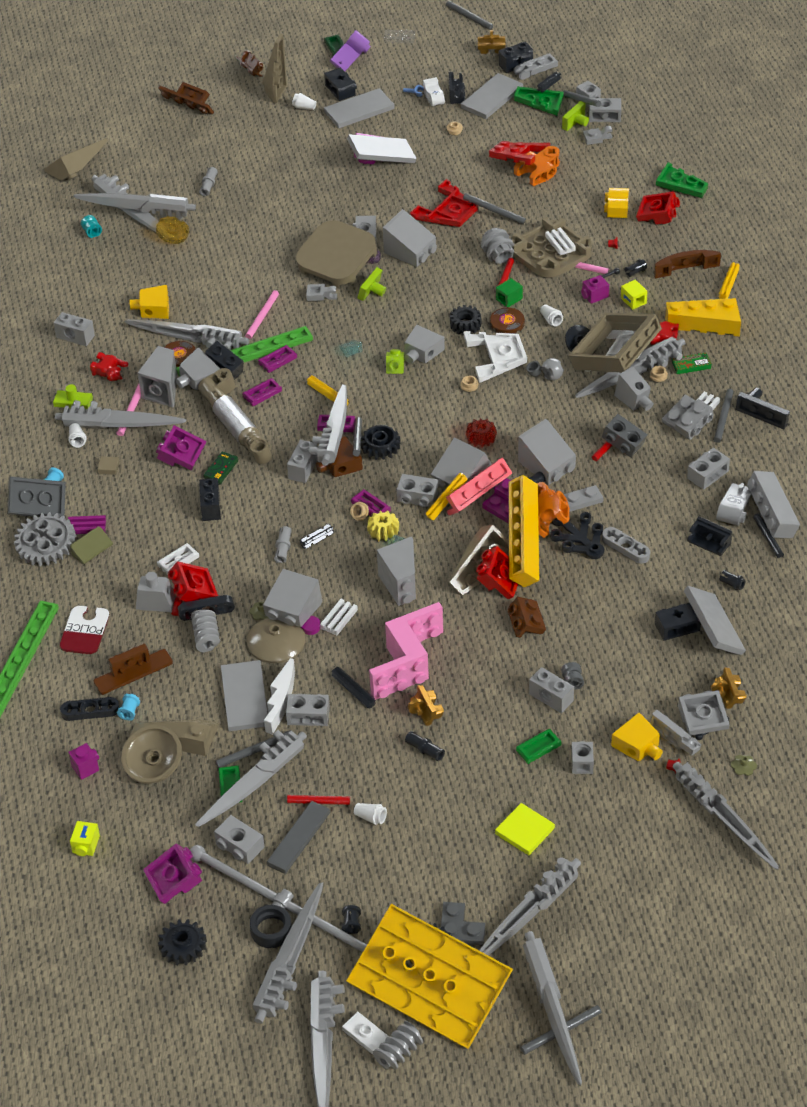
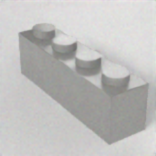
[747,471,800,538]

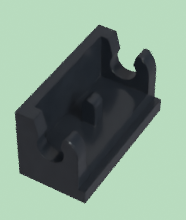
[449,72,466,104]
[687,516,732,556]

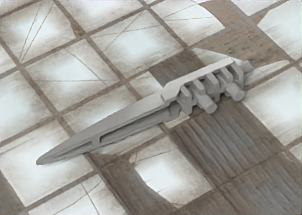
[92,174,174,240]
[73,193,196,220]
[124,319,249,350]
[575,337,686,398]
[309,384,347,465]
[55,400,186,428]
[195,730,307,826]
[673,762,779,870]
[479,858,581,955]
[253,882,323,1024]
[523,931,582,1086]
[311,971,345,1107]

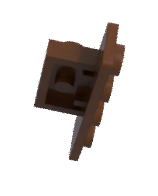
[158,82,214,115]
[93,643,173,695]

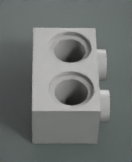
[287,439,318,483]
[687,448,730,490]
[397,474,439,507]
[286,694,330,726]

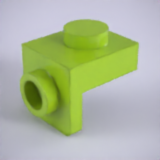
[386,349,405,374]

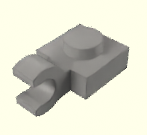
[583,126,613,145]
[306,284,337,301]

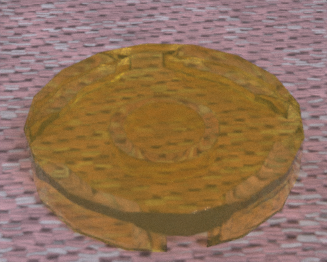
[156,216,189,244]

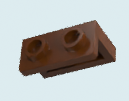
[508,596,546,638]

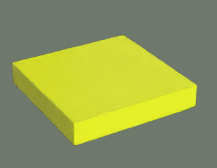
[495,803,555,856]

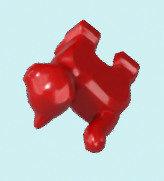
[650,321,679,345]
[90,352,129,381]

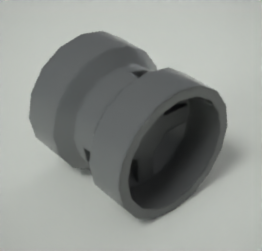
[561,662,584,690]

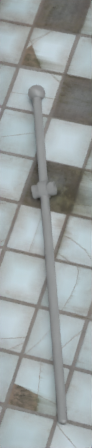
[190,845,367,952]

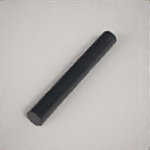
[753,513,784,558]

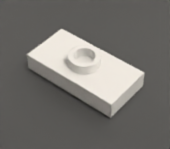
[342,1012,389,1054]

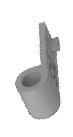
[716,483,752,526]

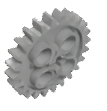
[14,512,76,566]

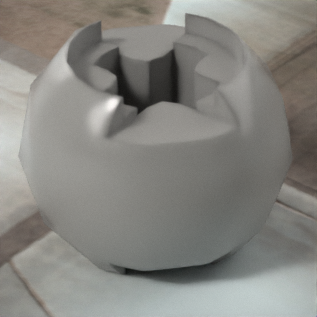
[541,358,564,381]

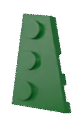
[514,86,564,116]
[656,162,708,198]

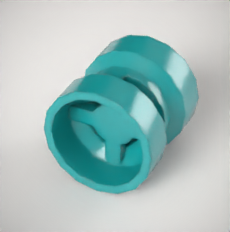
[81,215,102,238]

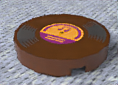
[490,307,525,334]
[164,341,196,368]

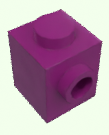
[581,275,609,304]
[68,743,99,780]

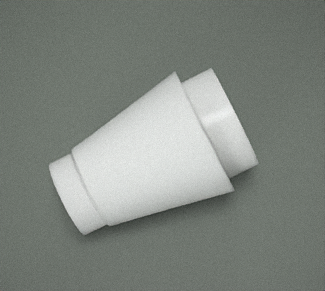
[292,93,317,110]
[540,305,563,326]
[68,423,87,448]
[354,803,387,825]

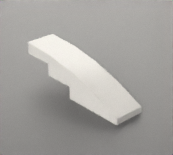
[264,658,295,735]

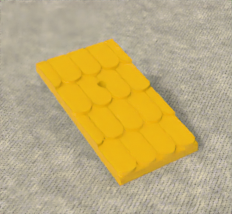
[346,904,513,1049]

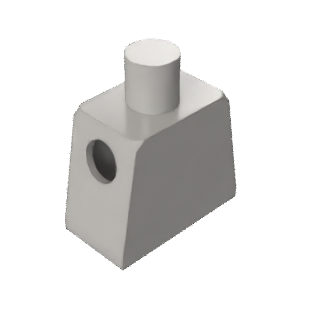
[404,325,445,364]
[176,347,220,390]
[614,366,654,411]
[136,572,176,612]

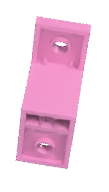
[369,602,443,700]

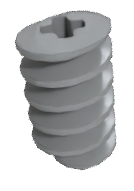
[191,610,220,652]
[373,1020,423,1069]

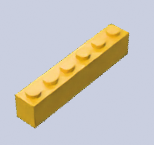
[509,475,539,587]

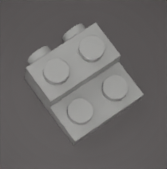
[662,394,714,440]
[678,690,730,735]

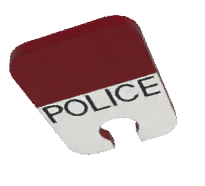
[60,606,110,654]

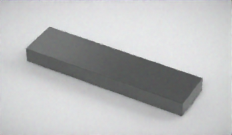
[267,801,330,874]

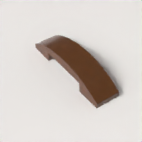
[654,250,721,279]

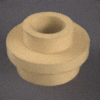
[447,121,463,135]
[650,366,668,382]
[461,375,478,392]
[350,502,369,521]

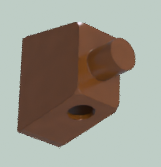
[316,436,363,477]

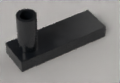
[735,388,790,430]

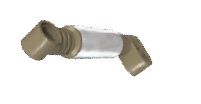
[198,368,272,464]

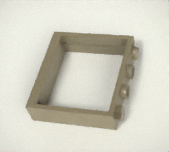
[568,312,662,373]

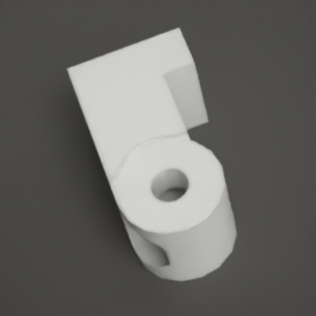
[423,77,445,106]

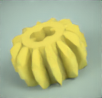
[367,510,399,542]

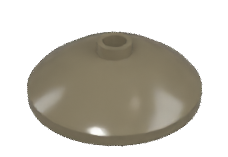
[246,618,306,663]
[121,725,182,784]

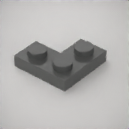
[441,902,485,946]

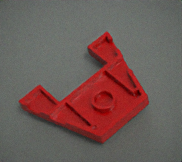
[489,141,550,165]
[410,179,478,227]

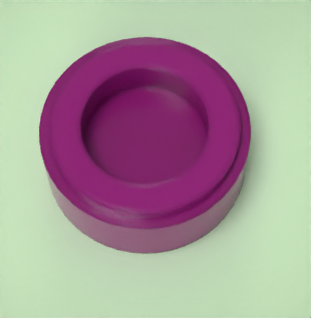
[301,616,320,635]

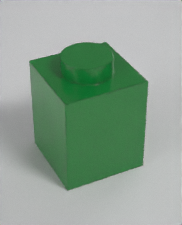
[496,278,523,307]

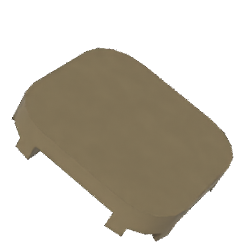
[512,217,592,278]
[296,220,377,288]

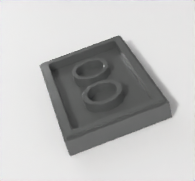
[7,477,66,518]

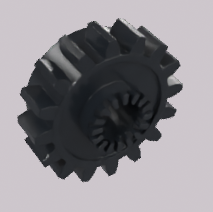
[361,425,401,460]
[158,919,207,966]

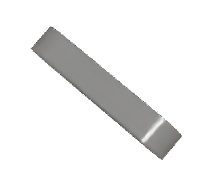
[602,527,650,564]

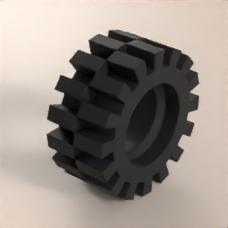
[450,305,481,336]

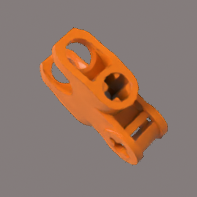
[514,146,560,186]
[537,482,570,538]

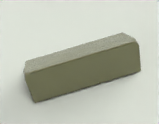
[70,526,113,564]

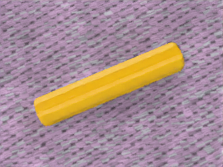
[719,262,740,299]
[307,375,349,405]
[426,473,468,520]

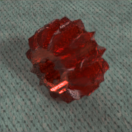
[466,418,497,448]

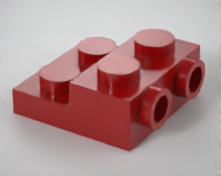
[636,191,680,224]
[476,546,518,599]
[168,561,218,602]

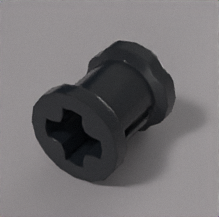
[342,905,361,934]

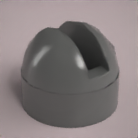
[526,361,542,377]

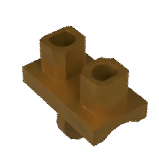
[478,30,506,54]
[711,668,747,709]
[407,685,444,726]

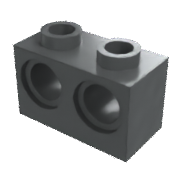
[602,414,648,457]

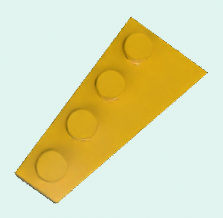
[665,298,741,337]

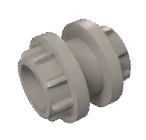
[481,228,515,264]

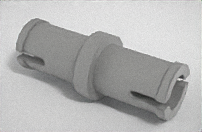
[199,167,218,196]
[274,526,292,563]

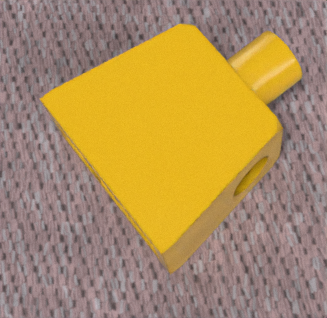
[130,285,169,319]
[611,713,663,761]

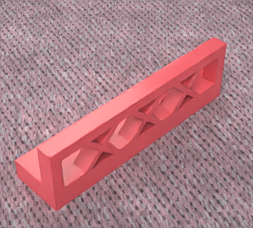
[446,458,512,515]

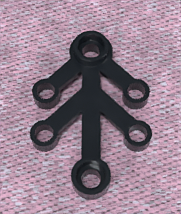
[550,512,605,559]

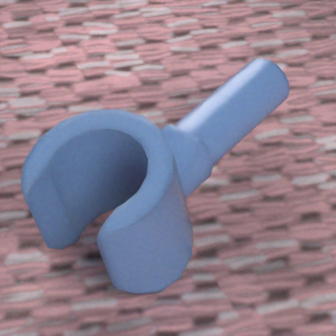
[403,85,424,97]

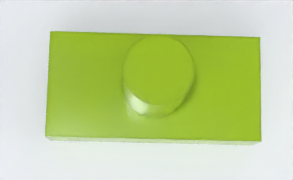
[562,101,589,131]
[357,267,386,301]
[53,384,93,409]

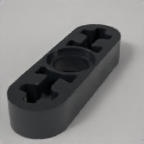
[177,595,235,621]
[60,697,120,721]

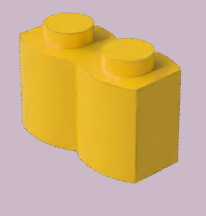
[604,188,629,218]

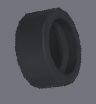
[250,905,292,948]

